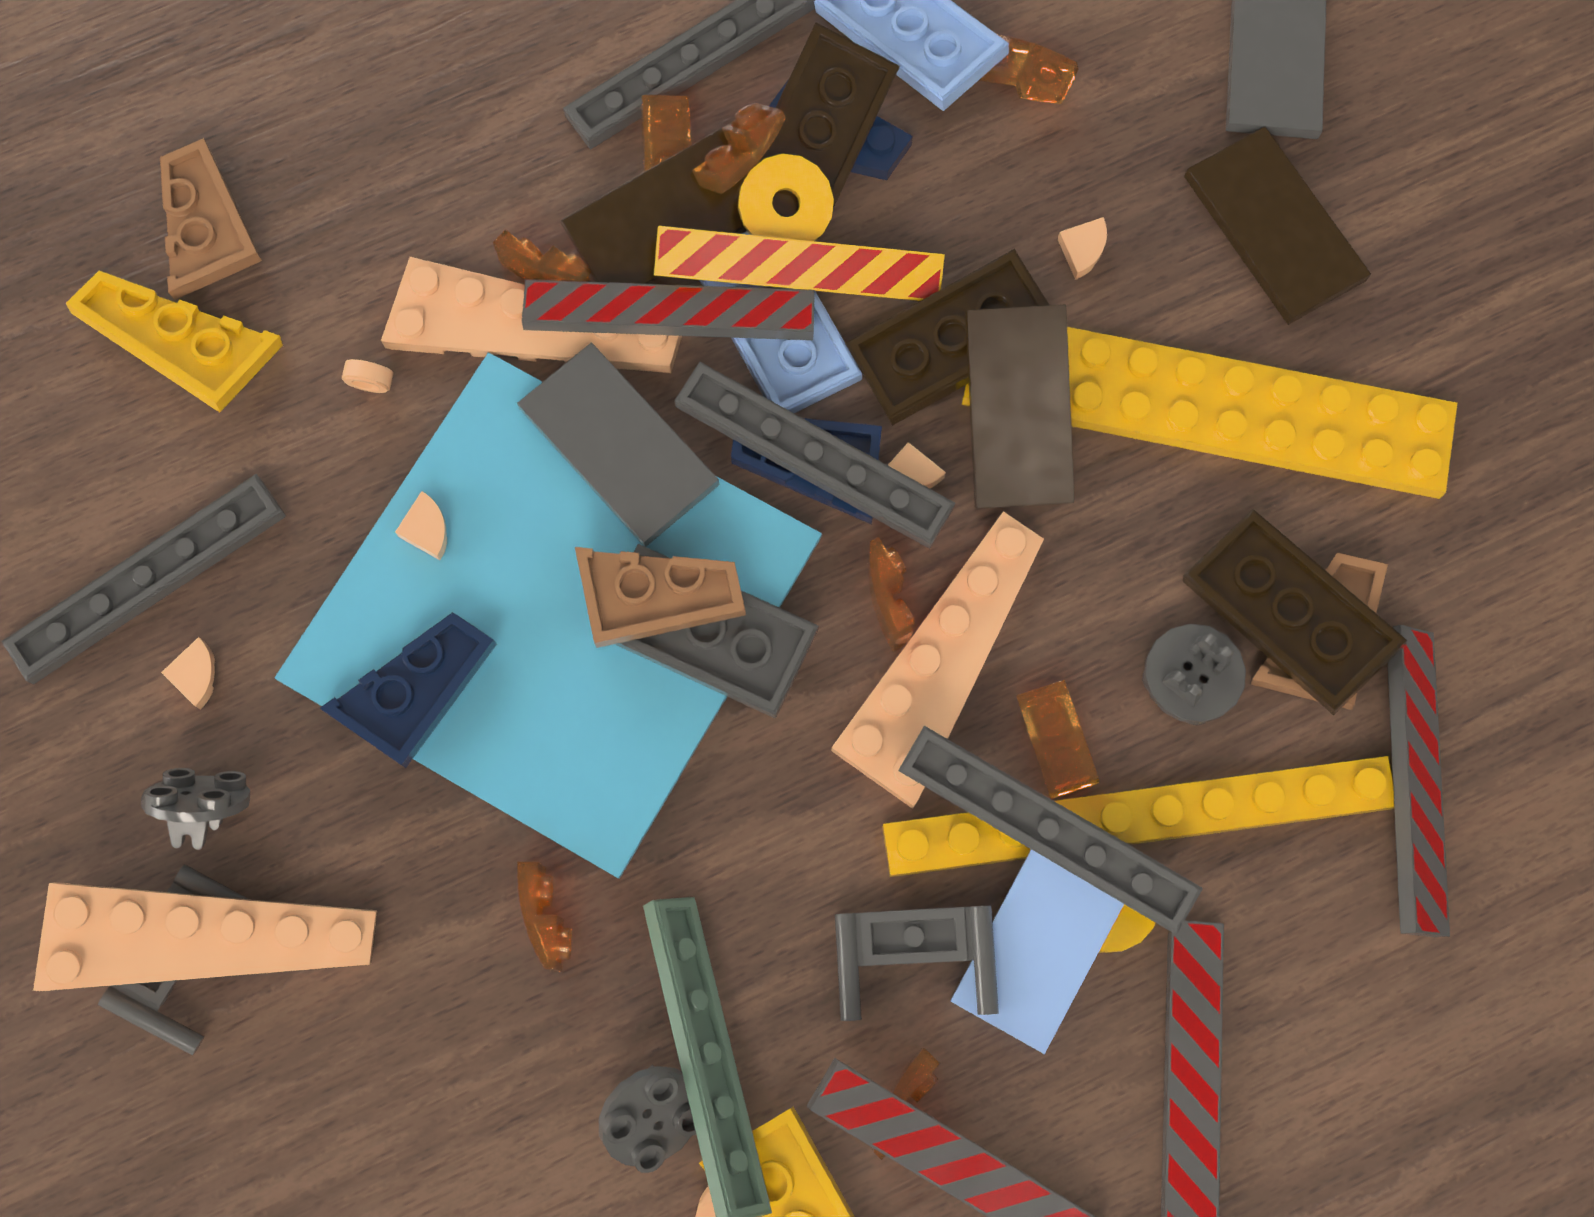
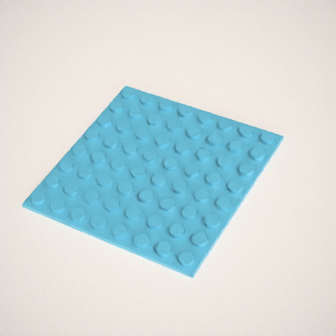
[275,352,822,879]

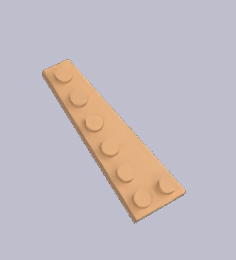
[381,257,682,373]
[831,511,1044,809]
[33,882,377,991]

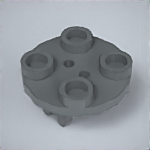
[1142,624,1246,726]
[141,768,250,850]
[599,1064,696,1173]

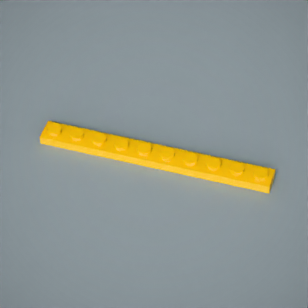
[882,756,1394,877]

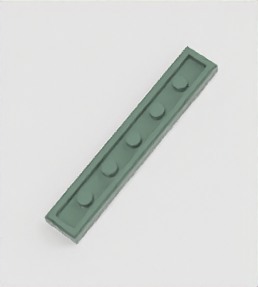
[643,897,772,1217]

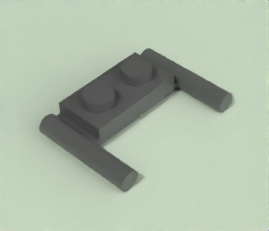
[98,864,248,1055]
[835,906,999,1021]

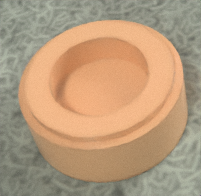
[342,359,394,393]

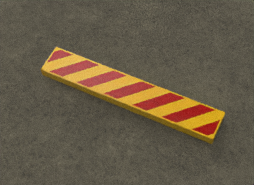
[654,226,945,301]

